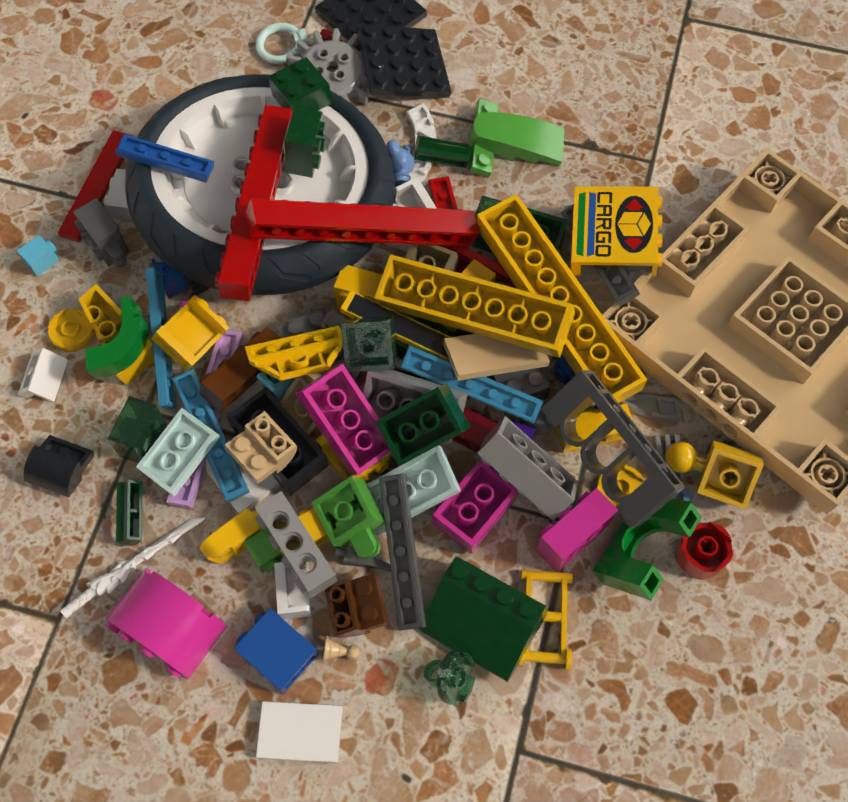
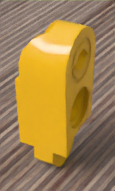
[200,508,261,564]

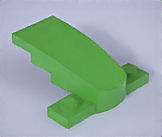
[468,98,565,178]

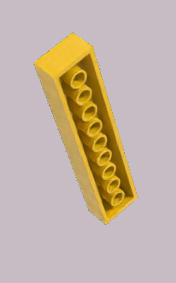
[477,194,647,413]

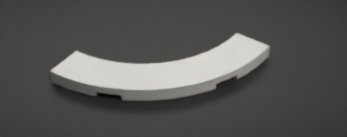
[395,103,436,188]

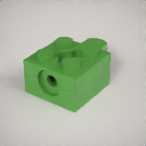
[311,476,385,558]

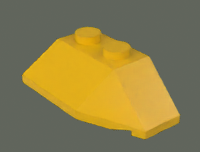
[245,326,345,381]

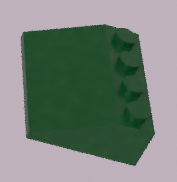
[418,556,547,683]

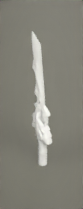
[60,518,205,618]

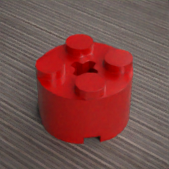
[674,522,733,580]

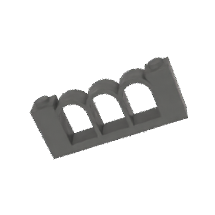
[541,370,685,527]

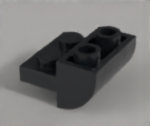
[23,435,94,497]

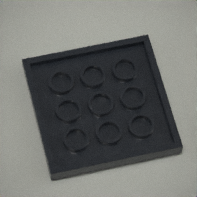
[315,0,427,44]
[356,24,452,98]

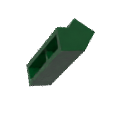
[414,135,471,168]
[116,479,142,547]

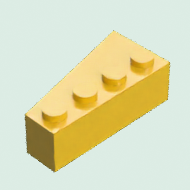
[78,284,155,385]

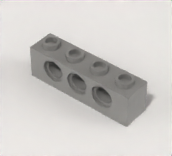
[255,491,337,598]

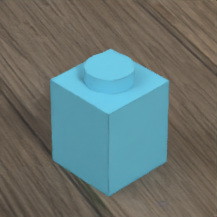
[17,235,59,277]

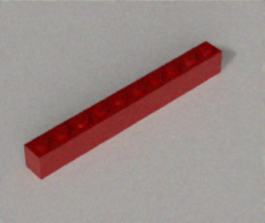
[215,105,292,301]
[245,198,480,246]

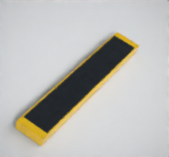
[340,291,450,362]

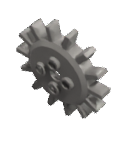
[286,28,369,105]

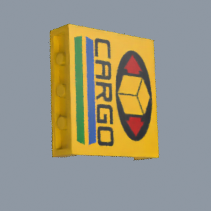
[571,186,662,276]

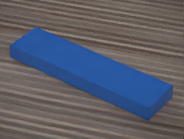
[116,134,214,183]

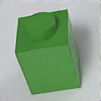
[244,529,283,573]

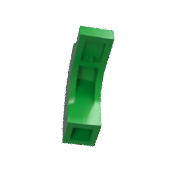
[85,296,149,379]

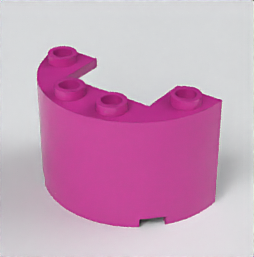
[105,568,227,679]

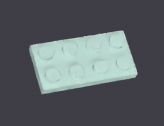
[367,446,461,536]

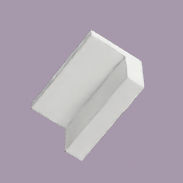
[18,348,68,402]

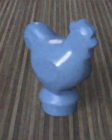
[386,139,414,187]

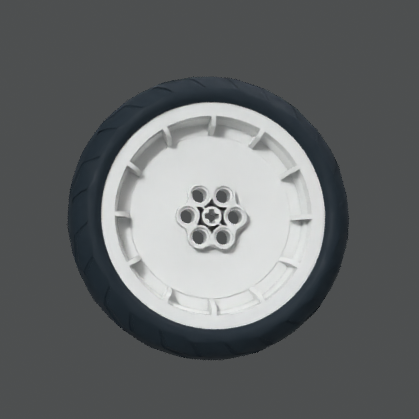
[125,74,395,295]

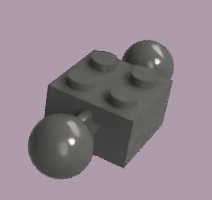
[487,367,552,435]

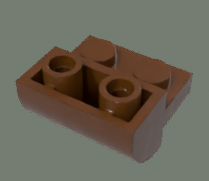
[325,572,389,638]

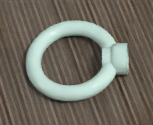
[256,23,309,64]

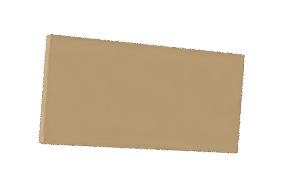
[443,334,550,381]

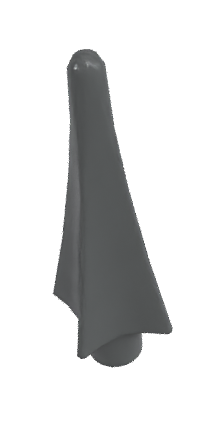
[334,544,391,572]

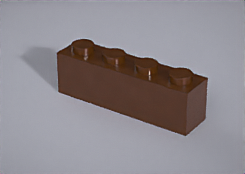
[199,327,281,413]

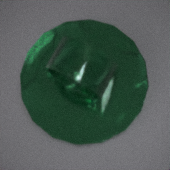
[423,650,475,706]

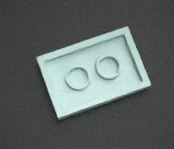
[136,408,220,496]

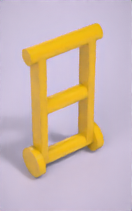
[518,570,573,670]

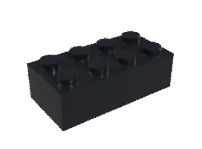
[227,387,328,496]

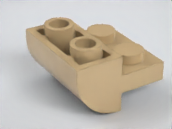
[225,411,297,484]

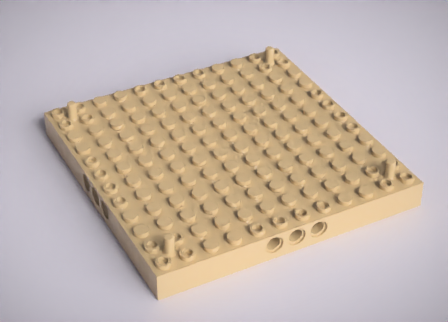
[602,148,848,515]

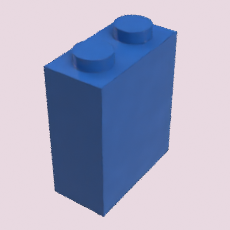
[234,608,319,695]

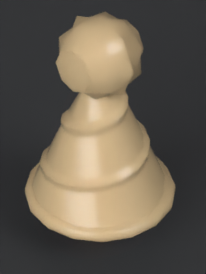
[317,635,359,662]

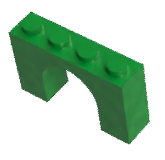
[592,498,702,601]

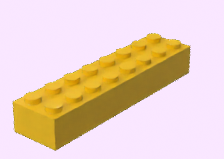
[374,254,575,358]

